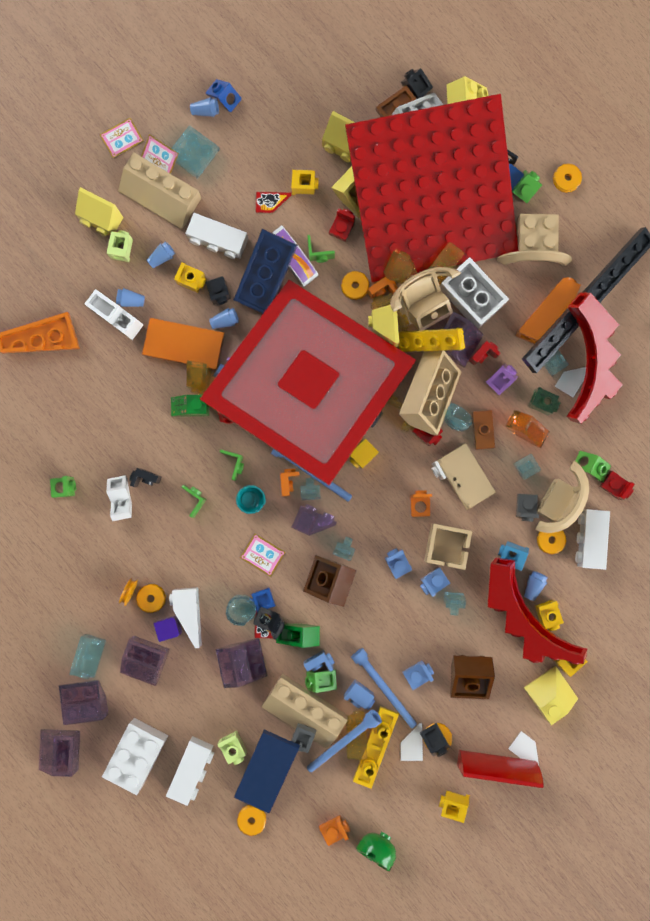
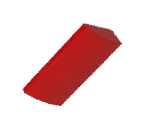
[457,750,544,788]

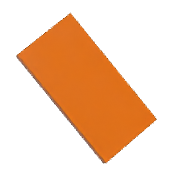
[142,318,225,370]

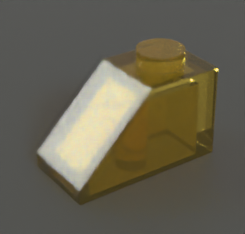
[384,251,417,284]
[186,361,212,394]

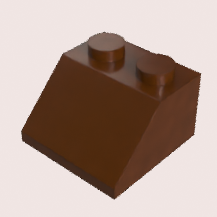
[303,555,357,607]
[450,655,495,699]

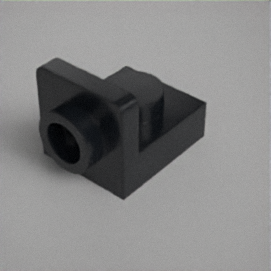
[401,68,433,99]
[205,276,231,305]
[129,468,162,487]
[420,723,450,757]

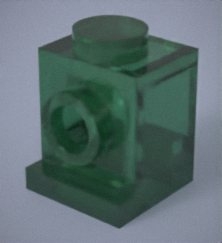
[528,387,561,415]

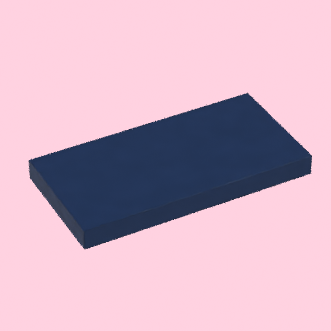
[233,229,298,314]
[234,729,300,813]

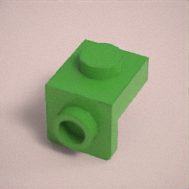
[512,170,542,203]

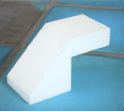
[106,475,132,521]

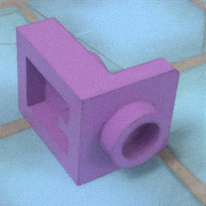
[486,364,518,395]

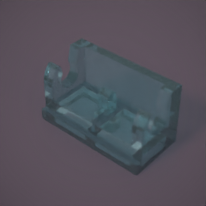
[69,634,106,679]

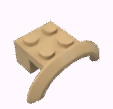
[497,214,572,266]
[391,267,461,330]
[535,461,589,533]

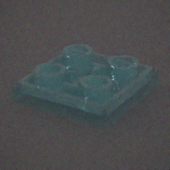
[171,125,220,179]

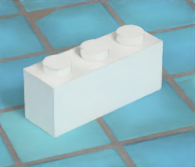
[185,213,249,259]
[575,509,610,570]
[166,736,214,806]

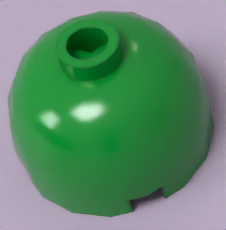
[356,831,396,871]

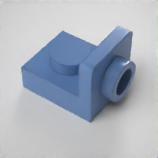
[384,548,412,579]
[420,567,450,597]
[303,650,335,672]
[403,660,434,690]

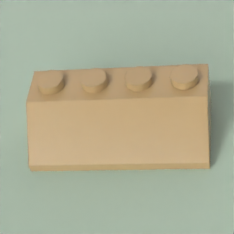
[118,152,202,229]
[399,350,461,435]
[262,674,348,749]

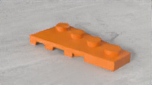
[0,312,80,354]

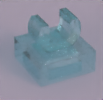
[544,349,569,376]
[513,454,541,480]
[300,478,321,500]
[333,537,356,561]
[444,592,466,615]

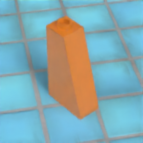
[515,277,581,344]

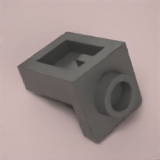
[516,494,539,522]
[291,723,316,753]

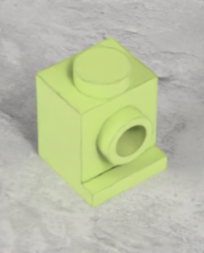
[107,230,133,262]
[217,731,247,765]

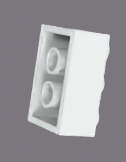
[440,257,509,330]
[102,718,168,795]

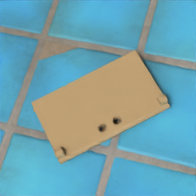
[437,443,496,510]

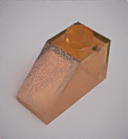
[505,410,550,448]

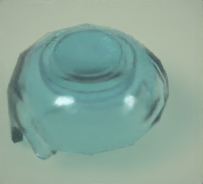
[444,403,472,432]
[225,594,256,626]

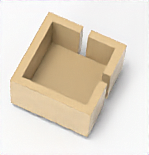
[424,524,472,570]

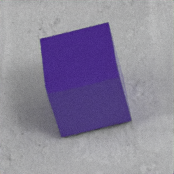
[153,615,182,642]

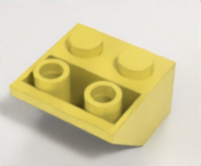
[447,76,488,104]

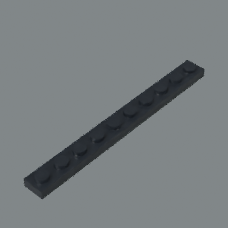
[522,227,650,373]

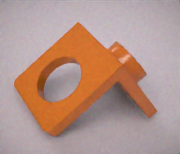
[410,490,432,517]

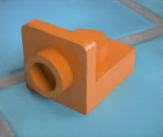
[367,276,398,299]
[280,468,300,497]
[319,815,351,846]

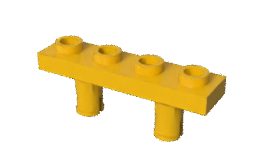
[398,328,465,352]
[353,706,399,789]

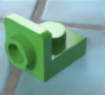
[305,670,337,693]

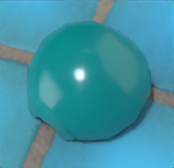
[236,485,266,514]

